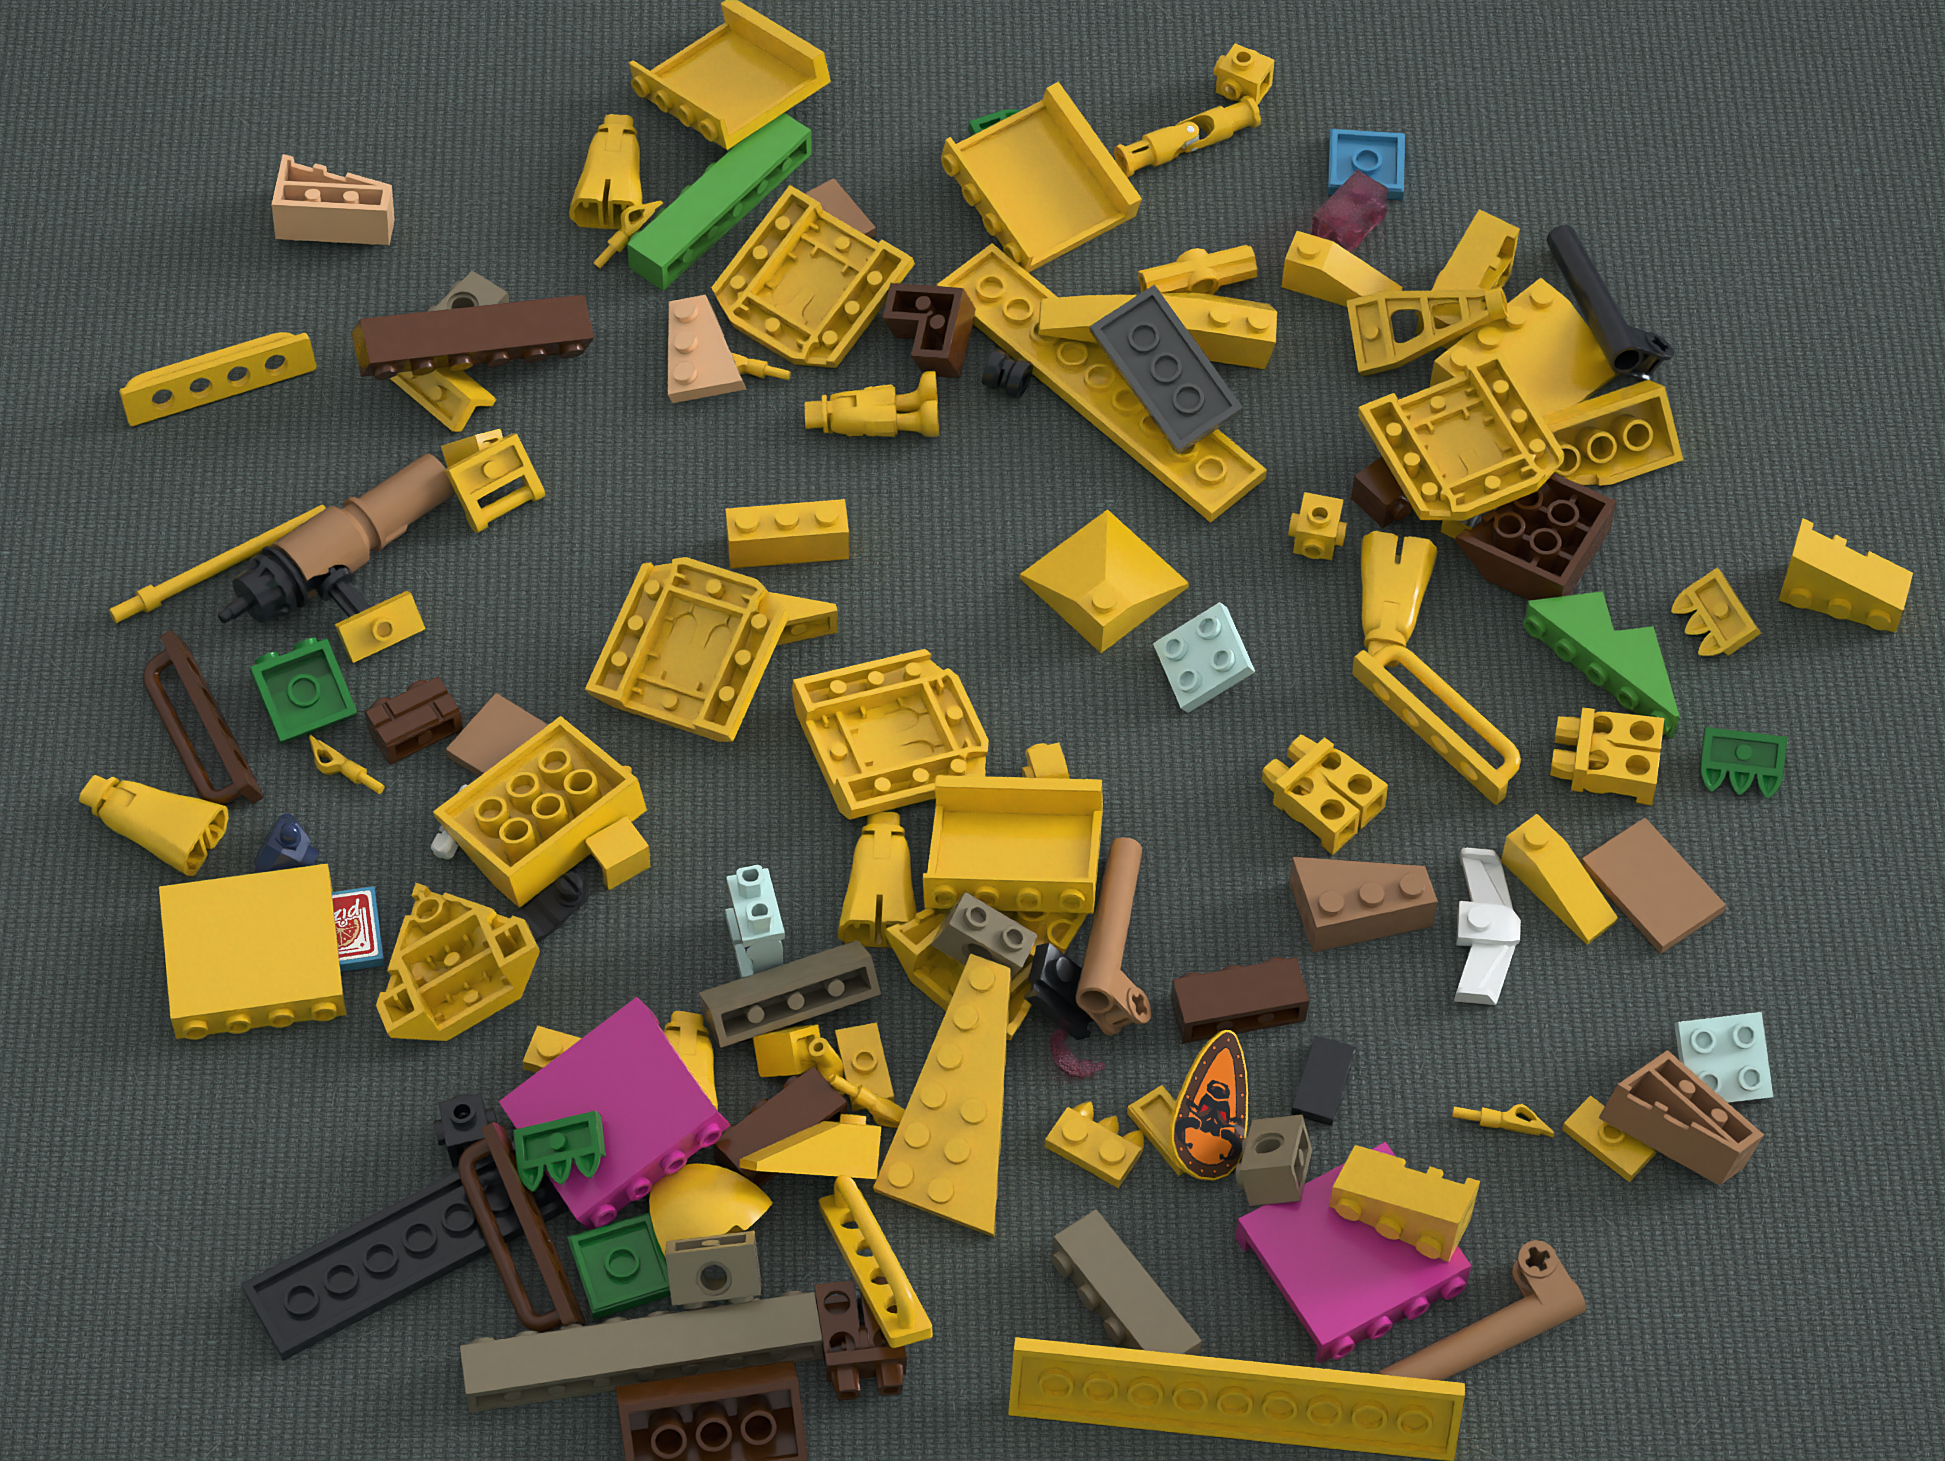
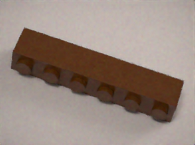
[351,295,594,380]

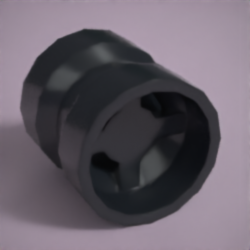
[982,349,1033,399]

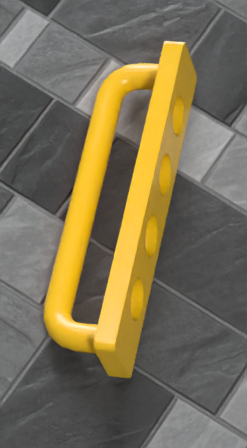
[119,332,317,426]
[1352,645,1521,805]
[819,1175,933,1348]

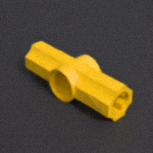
[1138,245,1258,295]

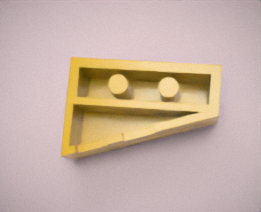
[1415,209,1520,349]
[1778,518,1913,633]

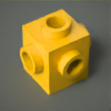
[1213,43,1275,106]
[1288,492,1347,560]

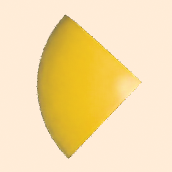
[649,1164,773,1258]

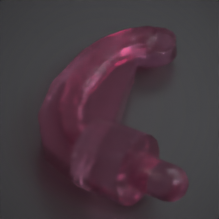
[1050,1029,1105,1078]

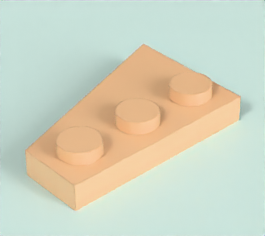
[668,294,747,403]

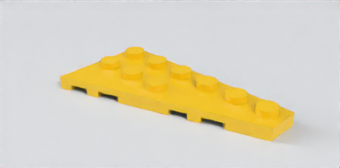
[873,954,1011,1238]

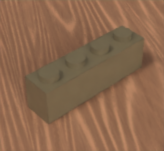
[698,940,881,1048]
[1051,1209,1202,1356]

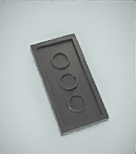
[1090,284,1243,454]

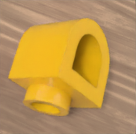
[1022,742,1070,779]

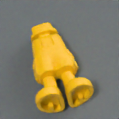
[805,371,939,437]

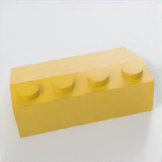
[1430,278,1620,417]
[433,716,647,908]

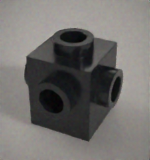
[434,1093,497,1168]

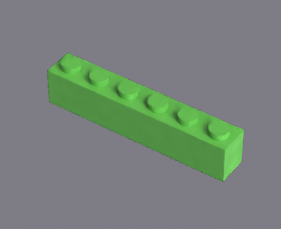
[627,113,812,291]

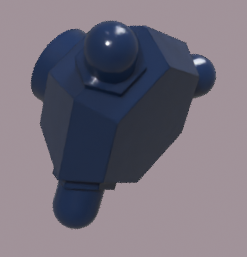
[253,814,319,874]

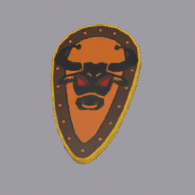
[1169,1030,1248,1181]

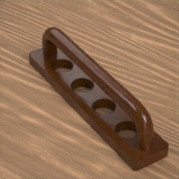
[143,630,264,806]
[458,1122,587,1333]

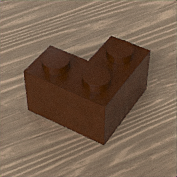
[883,283,976,378]

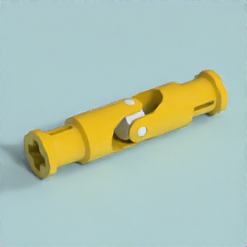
[1113,95,1261,178]

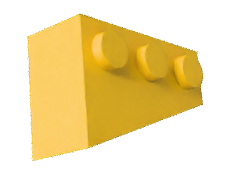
[1329,1145,1480,1262]

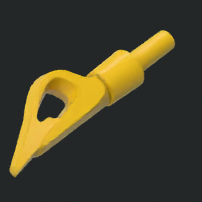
[593,200,663,269]
[732,353,791,380]
[309,735,385,794]
[830,1075,905,1128]
[1452,1104,1554,1138]

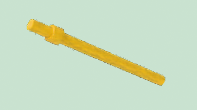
[109,504,326,624]

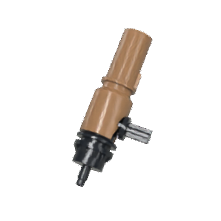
[218,454,455,623]

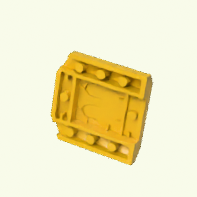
[711,185,915,368]
[1358,350,1564,520]
[585,557,789,742]
[791,649,989,820]

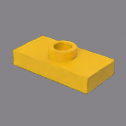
[334,591,425,663]
[835,1022,894,1111]
[1562,1095,1657,1183]

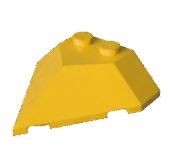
[376,883,540,1041]

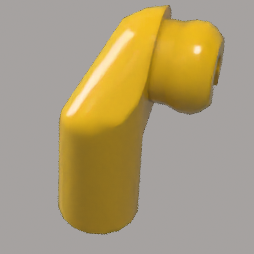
[808,1038,846,1096]

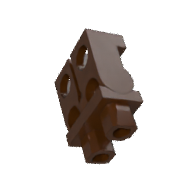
[814,1277,907,1401]

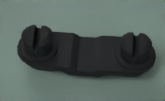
[508,872,590,943]

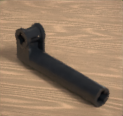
[1546,225,1674,382]

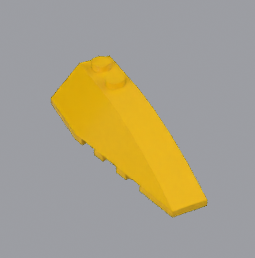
[1038,292,1277,369]
[1542,380,1683,486]

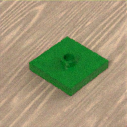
[567,1212,671,1320]

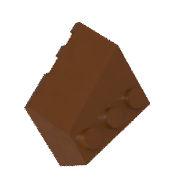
[1455,473,1616,600]

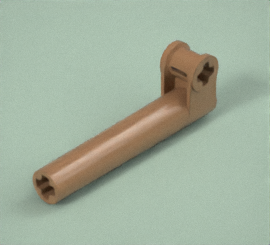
[1076,837,1151,1036]
[1376,1240,1586,1381]

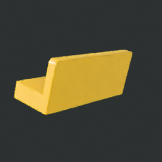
[390,367,496,432]

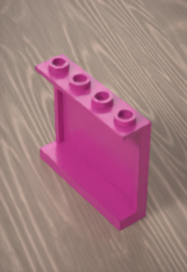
[499,997,731,1230]
[1235,1142,1472,1363]

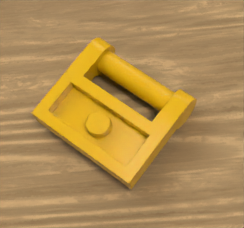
[444,433,545,533]

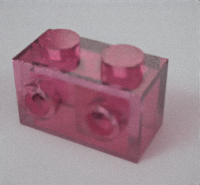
[1310,169,1388,252]

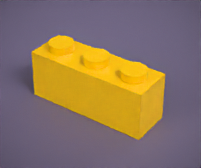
[726,499,849,569]

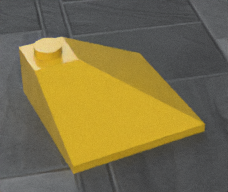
[1020,509,1189,653]

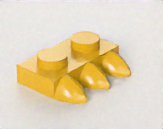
[1671,567,1762,656]
[1045,1101,1144,1189]

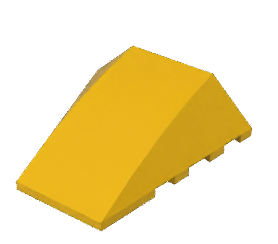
[885,908,1089,1040]

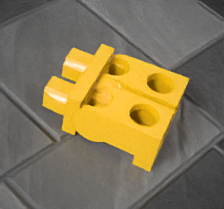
[1550,707,1664,806]
[1262,734,1388,855]

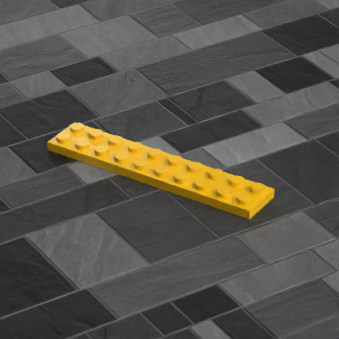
[937,243,1267,523]
[1008,1337,1465,1461]

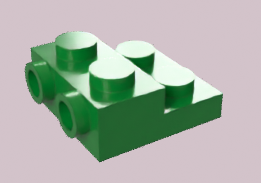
[250,637,358,745]

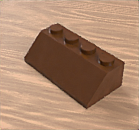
[615,1360,808,1461]

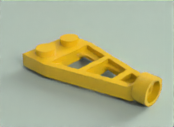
[1346,287,1509,377]

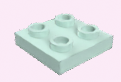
[1153,602,1255,713]
[1674,1012,1773,1103]

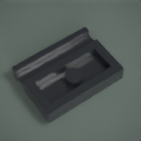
[1024,943,1094,1040]

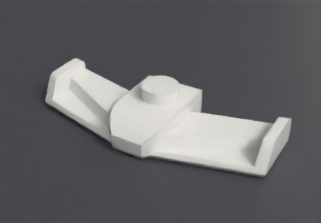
[1454,848,1521,1005]

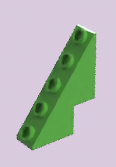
[1523,591,1679,738]

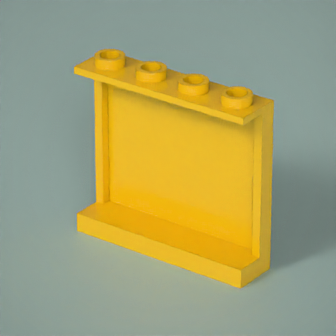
[629,0,831,150]
[941,82,1142,273]
[923,775,1103,913]
[159,864,347,1040]

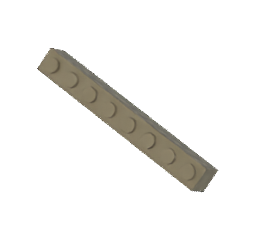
[460,1291,823,1413]

